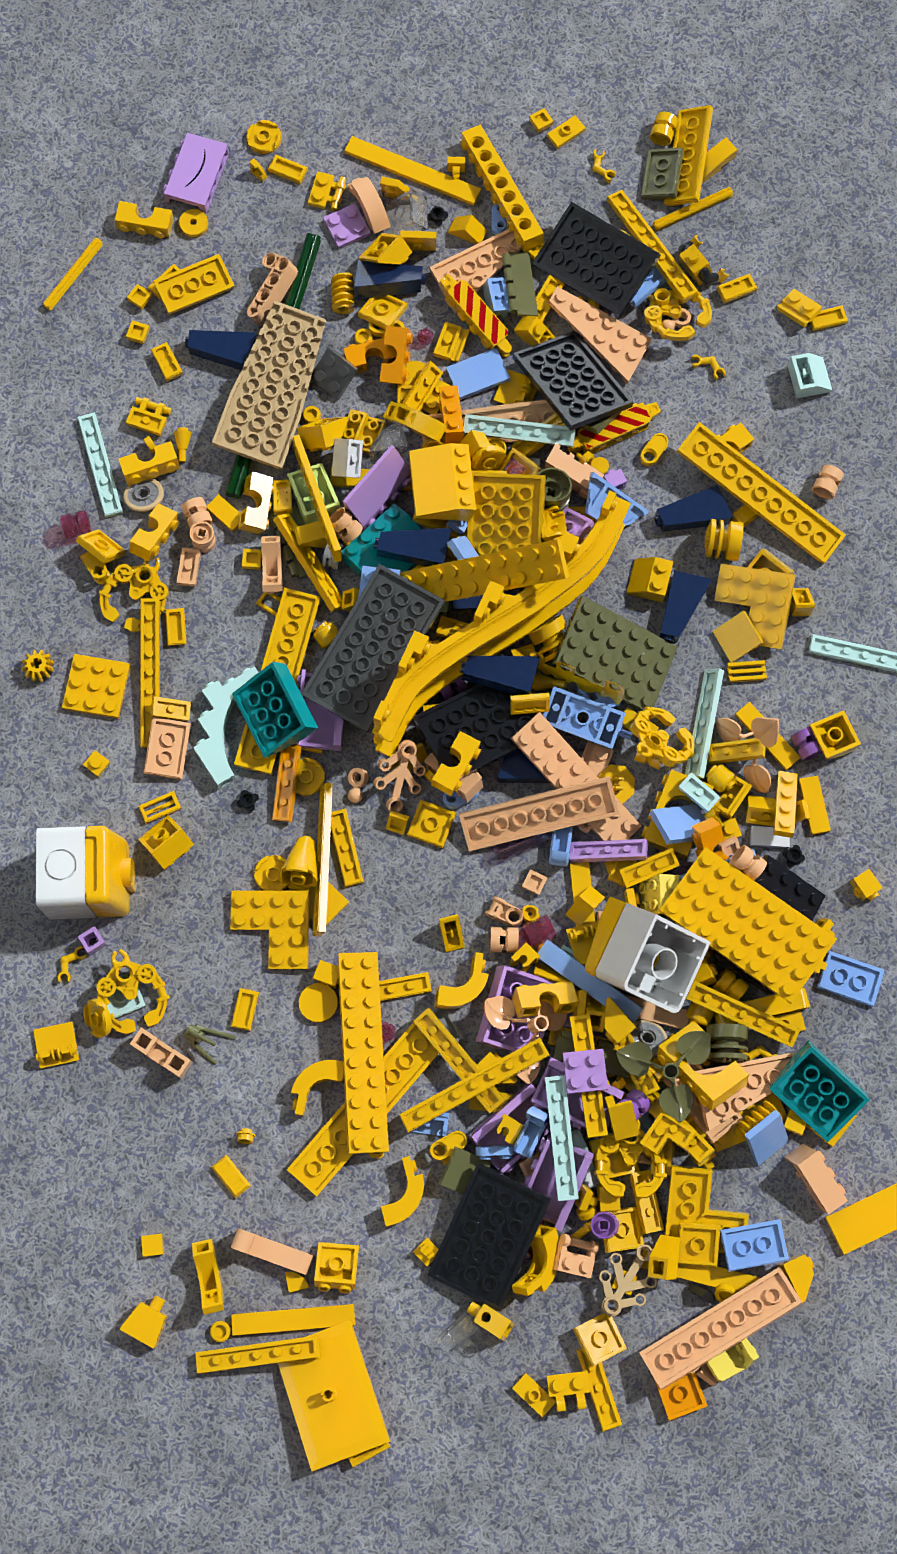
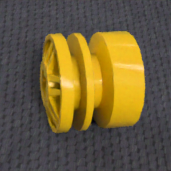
[704,519,743,561]
[528,614,568,662]

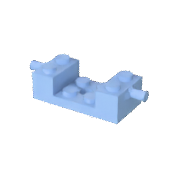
[543,686,632,749]

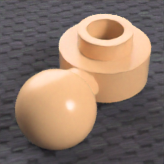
[662,308,691,330]
[348,768,368,803]

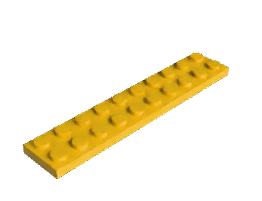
[676,422,846,565]
[400,539,569,602]
[234,587,321,775]
[337,952,389,1154]
[287,1022,439,1196]

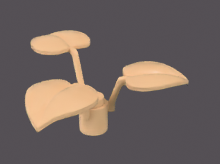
[715,717,779,793]
[484,996,567,1084]

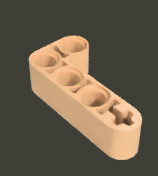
[247,252,298,327]
[230,1228,313,1275]

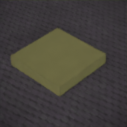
[439,1146,491,1194]

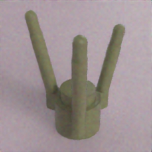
[184,1024,236,1065]

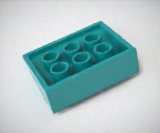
[341,503,421,577]
[232,662,318,758]
[769,1040,870,1142]

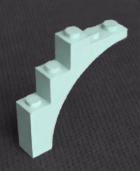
[193,666,259,789]

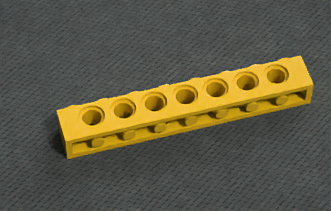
[460,124,544,251]

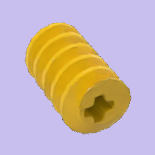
[331,273,354,314]
[738,1100,782,1139]

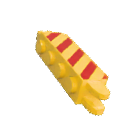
[439,274,512,358]
[567,402,661,454]

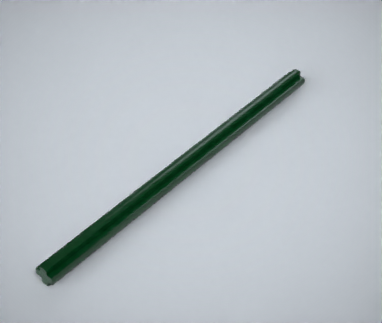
[225,233,321,499]

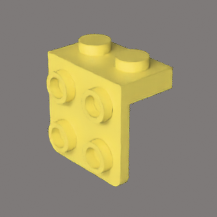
[639,874,680,915]
[706,1338,759,1382]

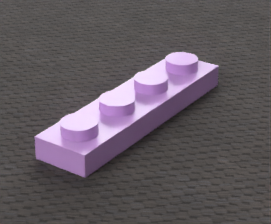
[569,839,648,863]

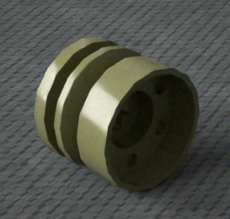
[536,468,572,513]
[706,1023,748,1065]

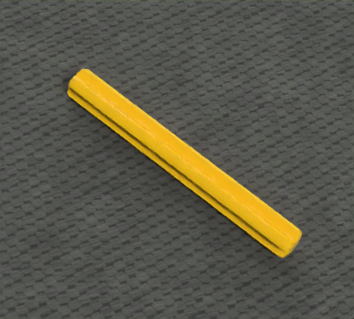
[653,187,733,231]
[43,238,103,310]

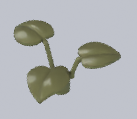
[617,1031,711,1122]

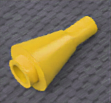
[174,427,192,462]
[532,672,566,691]

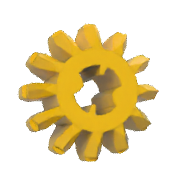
[21,650,54,682]

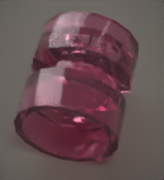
[60,509,92,539]
[521,914,557,948]

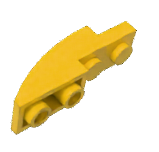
[383,401,447,442]

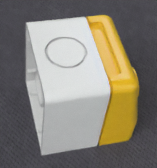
[36,826,136,920]
[585,896,711,1013]

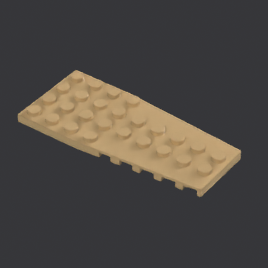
[211,301,326,470]

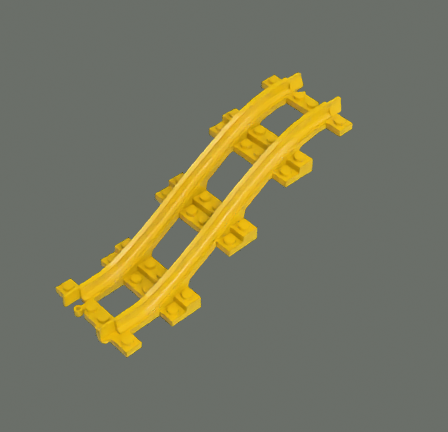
[372,490,631,757]

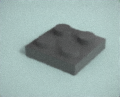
[311,347,358,399]

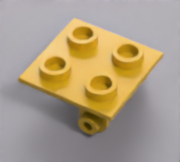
[493,369,537,404]
[566,921,599,965]
[33,1021,79,1069]

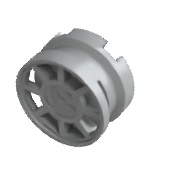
[323,544,345,570]

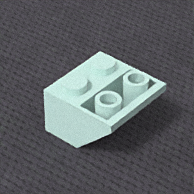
[788,353,832,399]

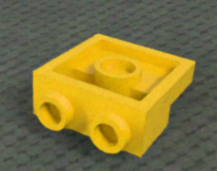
[314,1242,359,1293]

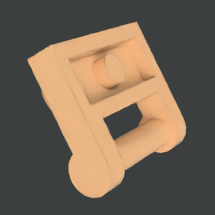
[553,1233,599,1278]

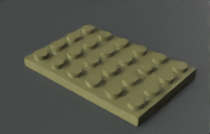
[552,596,677,711]

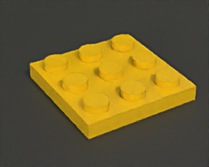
[62,654,131,719]

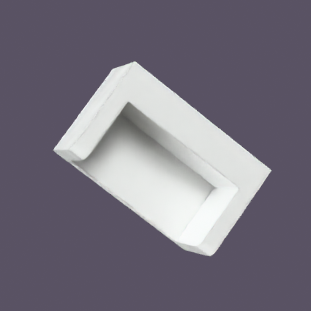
[332,438,363,478]

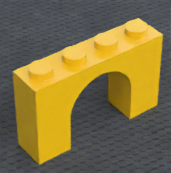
[641,769,714,859]
[657,1021,749,1111]

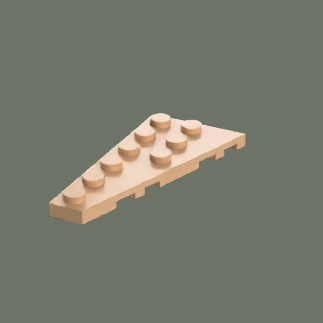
[430,229,525,314]
[548,286,652,384]
[695,1052,796,1132]

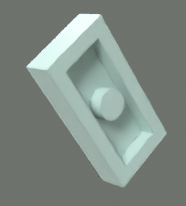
[678,773,721,813]

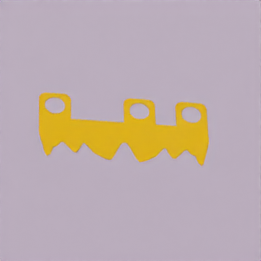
[526,649,624,705]

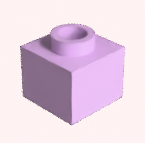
[603,469,627,490]
[78,926,107,955]

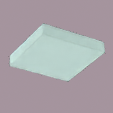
[95,970,146,1018]

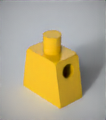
[119,1295,168,1349]
[467,1302,515,1341]

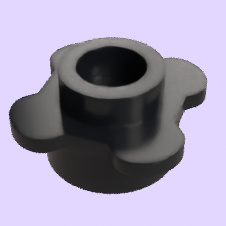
[427,206,448,226]
[237,790,259,812]
[782,845,805,867]

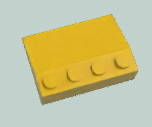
[409,443,476,521]

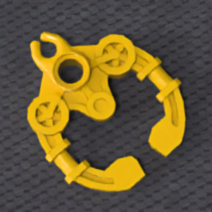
[644,288,712,341]
[98,556,169,632]
[630,706,694,767]
[96,949,170,1034]
[594,1119,667,1199]

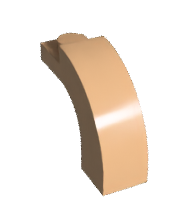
[347,177,391,234]
[261,536,283,594]

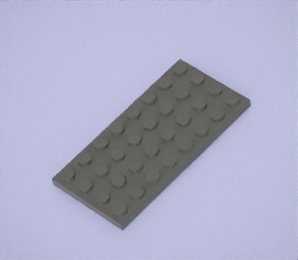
[301,564,445,733]

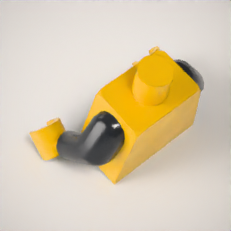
[678,235,729,286]

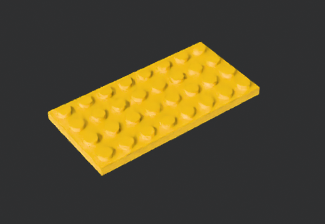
[660,847,837,1004]

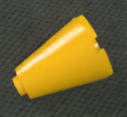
[279,836,318,891]

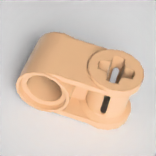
[484,896,523,927]

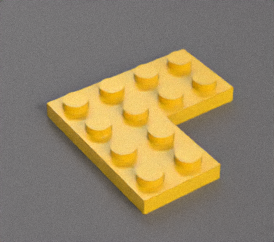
[714,564,796,650]
[230,891,310,969]
[664,1165,749,1253]

